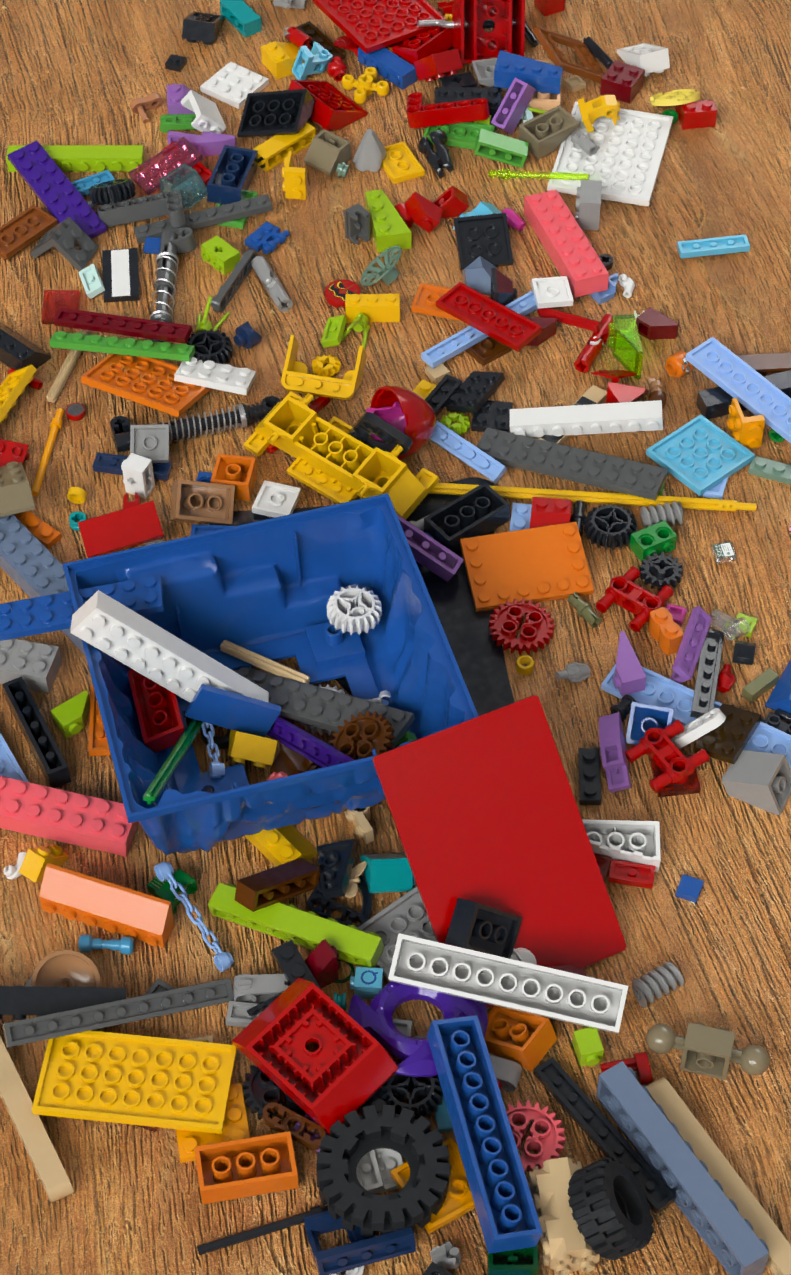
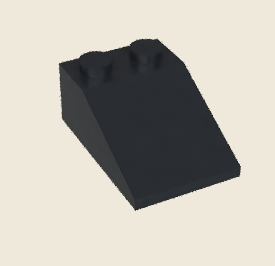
[182,11,225,45]
[445,898,522,959]

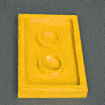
[381,141,425,184]

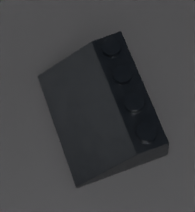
[237,89,315,138]

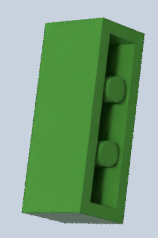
[474,128,529,168]

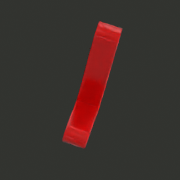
[406,92,490,128]

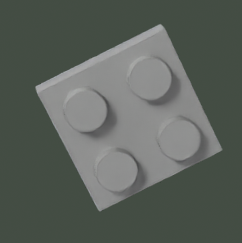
[130,424,170,463]

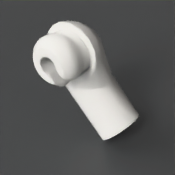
[3,852,26,880]

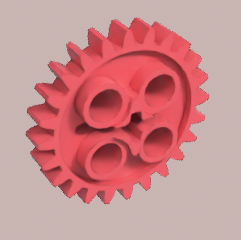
[506,1100,565,1174]

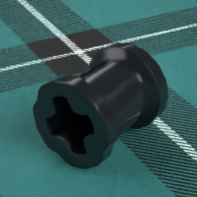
[610,695,636,722]

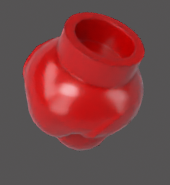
[327,56,347,82]

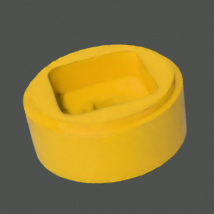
[67,487,87,504]

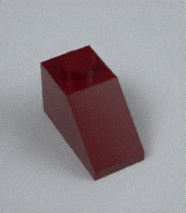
[526,317,557,346]

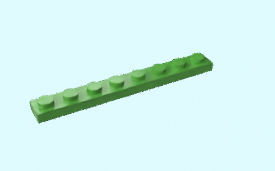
[49,331,195,362]

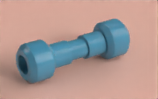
[78,934,135,955]

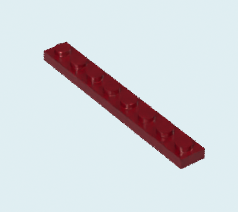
[53,308,193,344]

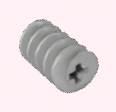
[640,501,683,527]
[632,962,684,1008]

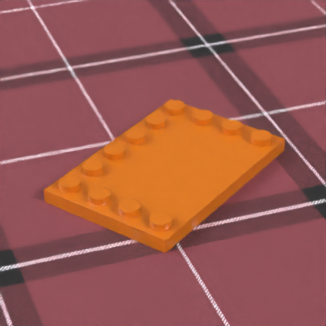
[81,354,212,417]
[460,522,594,612]

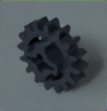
[640,552,683,591]

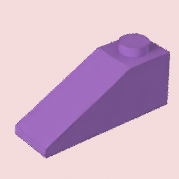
[612,631,647,696]

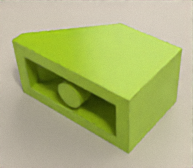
[51,690,90,739]

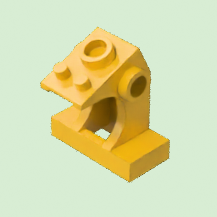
[577,95,620,133]

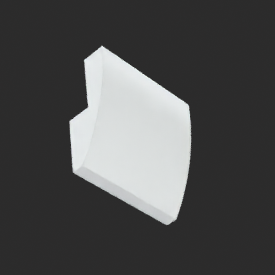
[356,1148,404,1194]

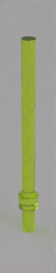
[488,169,590,180]

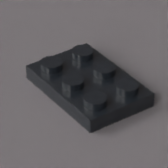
[445,371,505,413]

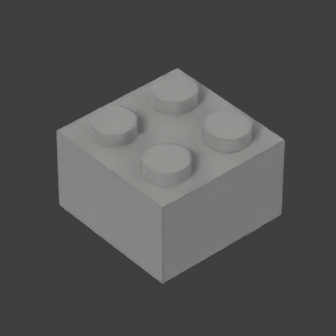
[575,180,602,231]

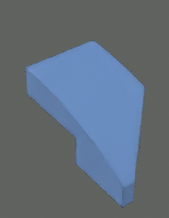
[589,273,619,305]

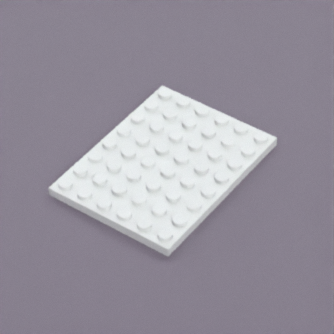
[547,102,673,207]

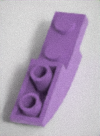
[167,131,237,156]
[599,712,632,793]

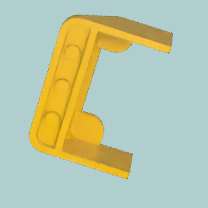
[281,335,367,400]

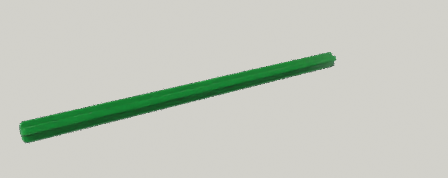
[143,719,204,805]

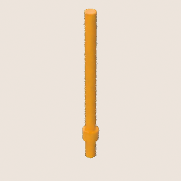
[31,408,64,497]

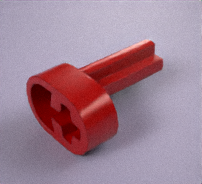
[600,1051,653,1084]

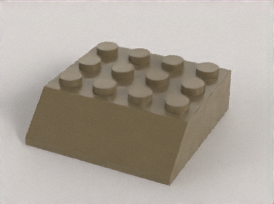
[0,461,35,517]

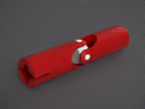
[574,314,618,373]

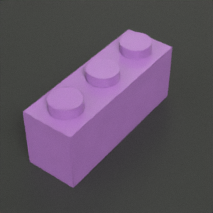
[491,77,536,135]

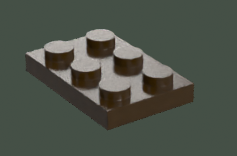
[695,703,762,764]

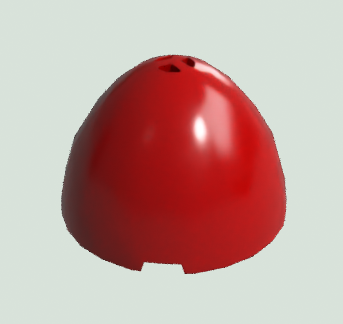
[370,385,436,460]

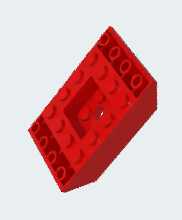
[231,978,399,1135]

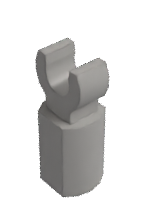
[571,131,598,156]

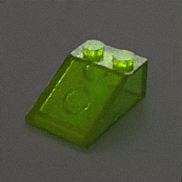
[607,314,643,380]

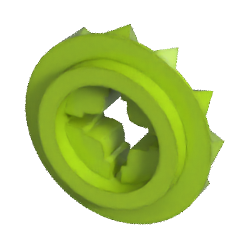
[440,411,470,435]

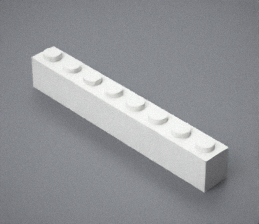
[509,400,663,438]

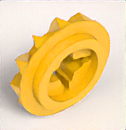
[311,354,341,377]

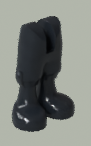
[418,130,454,178]

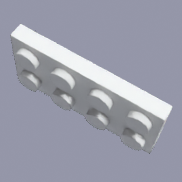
[174,357,256,395]

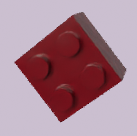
[600,60,645,104]

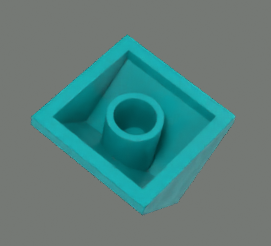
[360,853,413,893]

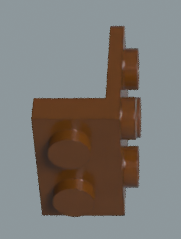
[270,738,324,776]

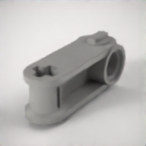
[233,974,290,1004]

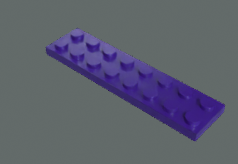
[7,140,107,246]

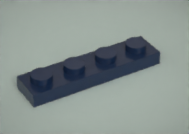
[93,452,172,481]

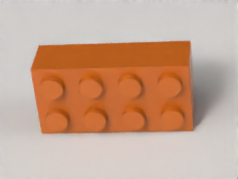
[194,1131,299,1205]

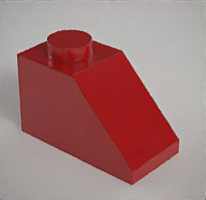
[432,185,469,218]
[405,191,443,233]

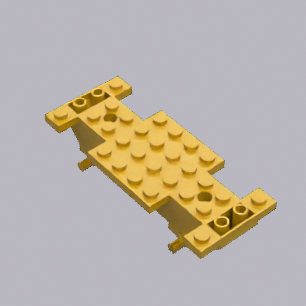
[243,391,439,520]

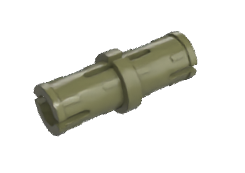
[567,592,602,628]

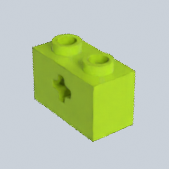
[201,235,240,275]

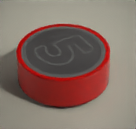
[66,403,85,421]

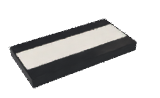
[102,248,140,303]

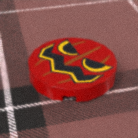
[325,279,360,308]

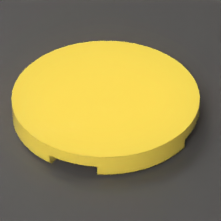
[650,89,700,106]

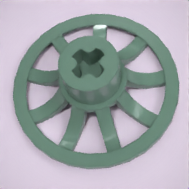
[360,245,402,286]

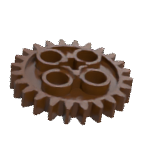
[329,711,396,760]

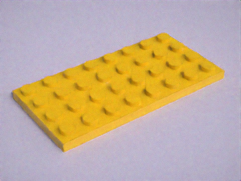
[32,1031,237,1134]

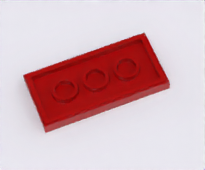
[78,501,164,558]

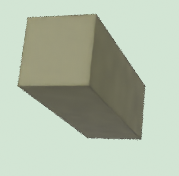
[742,668,779,703]

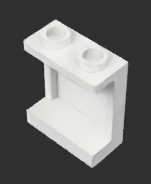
[181,90,226,134]

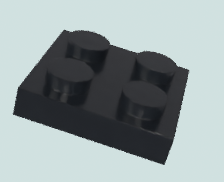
[471,400,513,432]

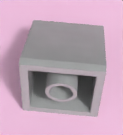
[722,750,791,816]

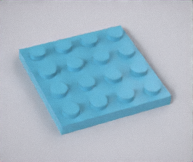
[646,414,755,496]

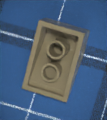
[519,105,580,159]

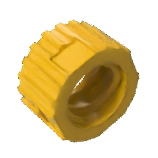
[516,655,535,675]

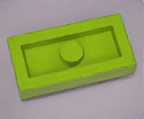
[321,315,347,348]

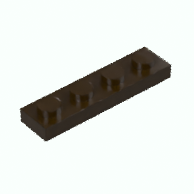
[296,21,345,62]

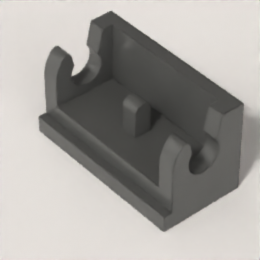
[344,203,370,245]

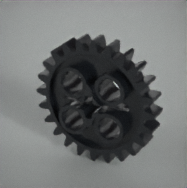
[243,1066,306,1124]

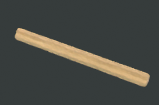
[46,329,92,403]

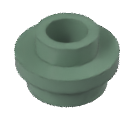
[336,161,349,178]

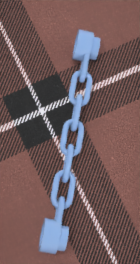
[202,722,225,779]
[154,862,234,972]

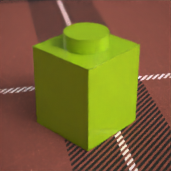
[572,1027,604,1067]

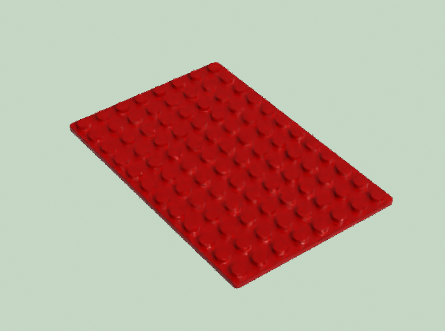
[372,695,626,1008]

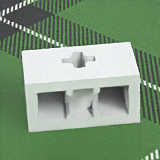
[121,453,155,499]

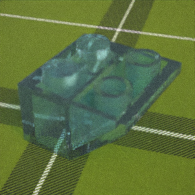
[159,163,207,210]

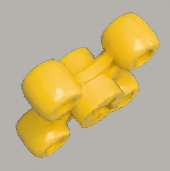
[342,67,389,104]

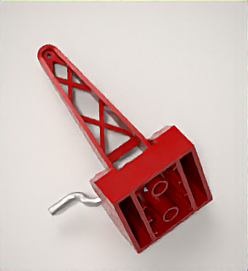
[418,0,525,64]

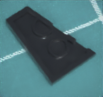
[316,839,358,899]

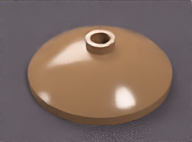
[31,950,101,988]

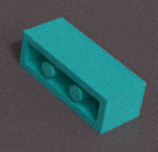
[220,0,262,38]

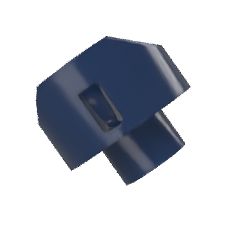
[234,321,262,349]

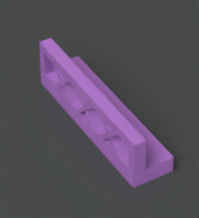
[670,606,712,684]

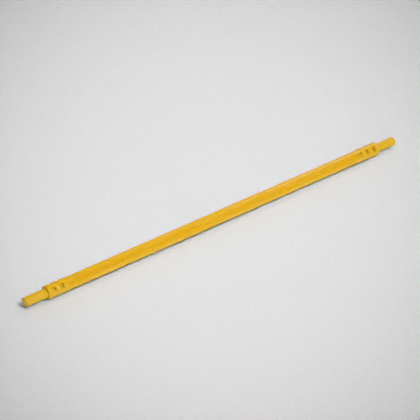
[429,483,756,512]

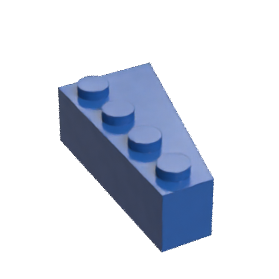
[494,50,563,94]

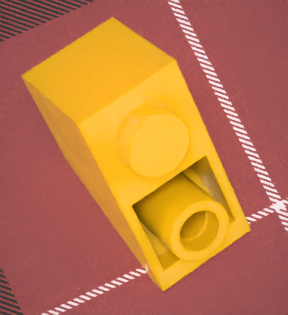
[19,844,69,883]

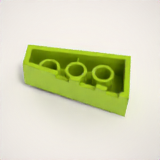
[365,189,412,253]

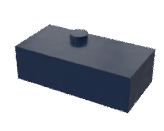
[207,145,258,204]

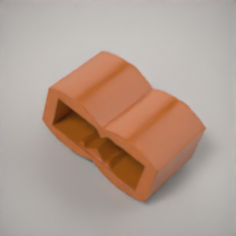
[648,607,683,656]

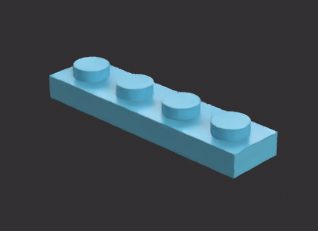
[677,234,750,258]

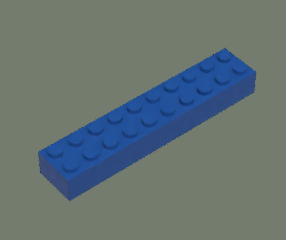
[427,1015,543,1254]

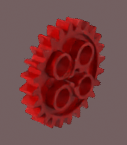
[488,599,555,655]

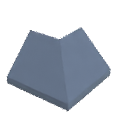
[462,256,498,295]

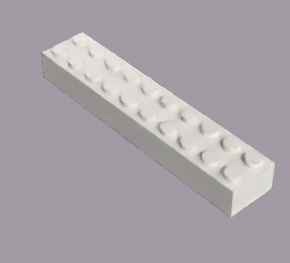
[70,590,269,703]
[388,933,628,1034]

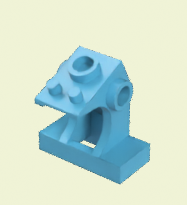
[291,42,333,80]

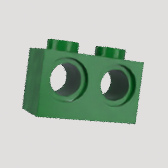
[630,520,677,562]

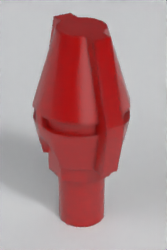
[716,664,735,693]

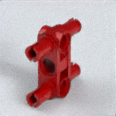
[596,567,674,632]
[625,720,710,793]

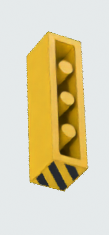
[252,122,316,172]

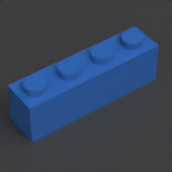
[358,47,417,90]

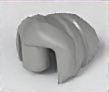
[430,1241,462,1270]

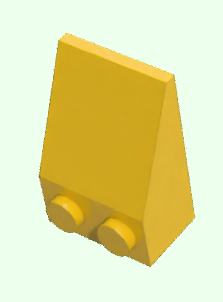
[261,41,305,80]

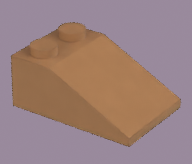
[170,479,235,525]

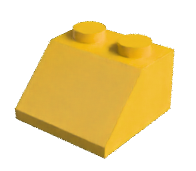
[228,730,278,768]

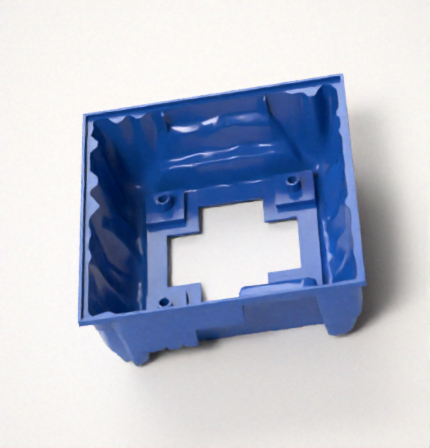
[63,493,478,855]

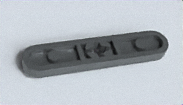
[211,249,257,313]

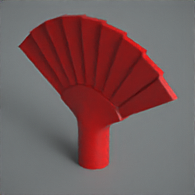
[334,35,359,57]
[591,369,637,383]

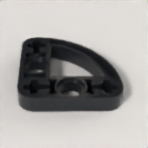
[348,412,413,456]
[307,867,372,928]

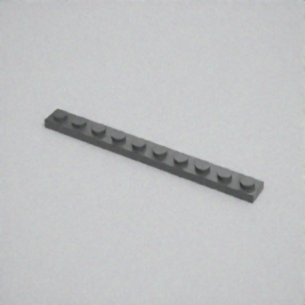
[3,978,234,1048]

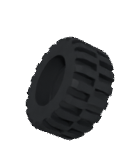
[568,1157,654,1260]

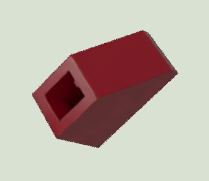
[635,307,679,340]
[305,939,340,989]

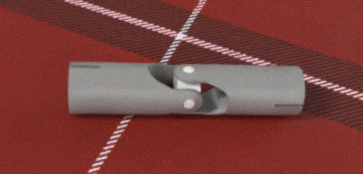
[251,256,293,312]

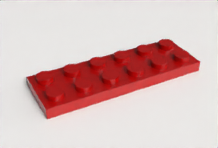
[436,282,542,352]

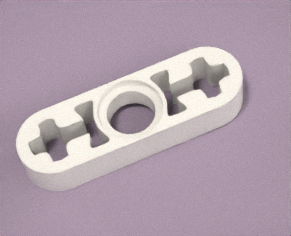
[670,708,726,749]

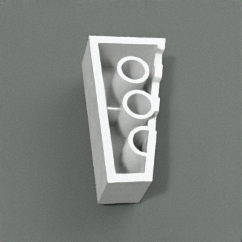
[582,819,661,872]

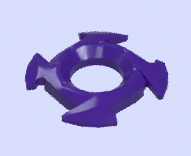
[349,963,488,1077]

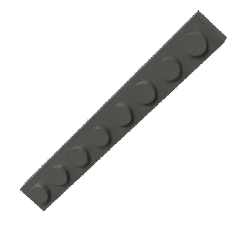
[133,194,273,244]

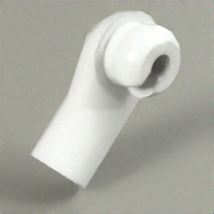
[618,274,635,298]

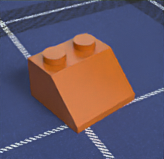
[210,454,258,501]

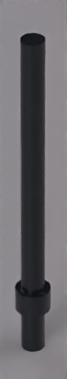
[197,1205,328,1256]

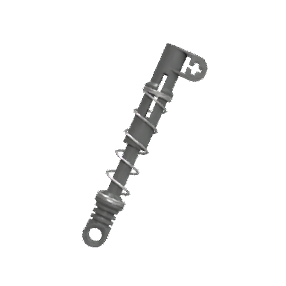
[149,227,197,343]

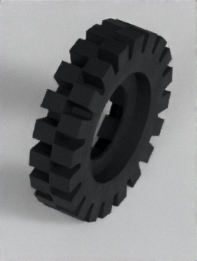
[317,1104,450,1238]

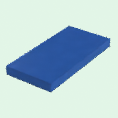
[185,684,281,737]

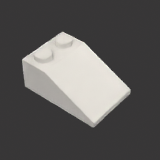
[616,43,670,77]

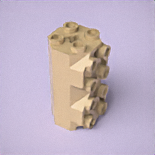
[528,1157,600,1275]

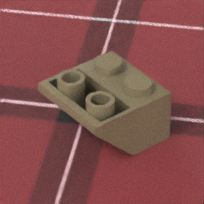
[303,129,351,175]

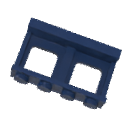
[303,1193,416,1275]

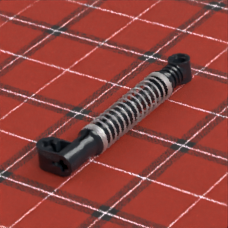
[110,396,280,453]

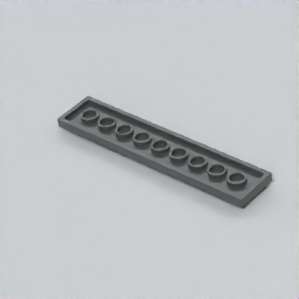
[476,427,668,501]
[236,667,415,749]

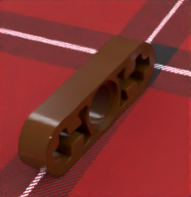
[263,1102,326,1150]

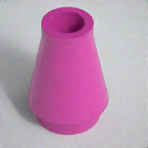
[502,208,526,231]

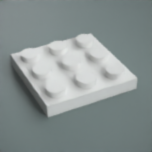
[200,61,269,109]

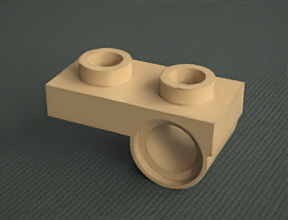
[344,807,374,844]

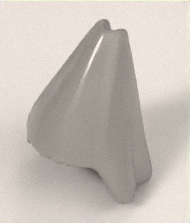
[352,128,386,172]

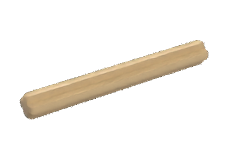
[220,640,310,684]

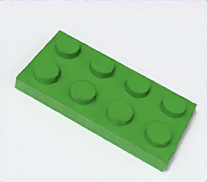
[423,122,495,149]

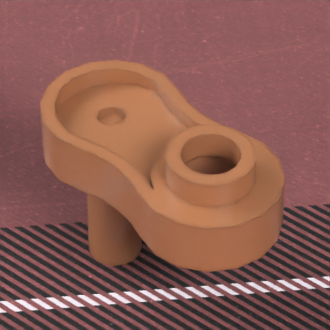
[130,93,163,123]

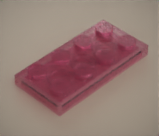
[129,137,203,195]

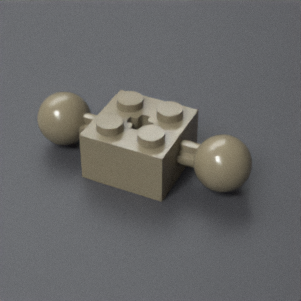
[646,1022,770,1080]

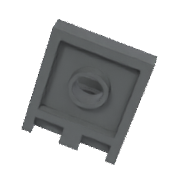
[30,217,98,271]

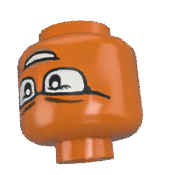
[665,351,693,378]

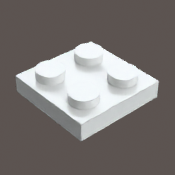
[531,276,574,309]
[252,480,301,518]

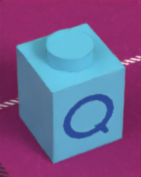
[350,967,383,999]

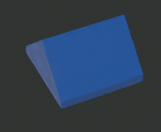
[625,701,674,745]

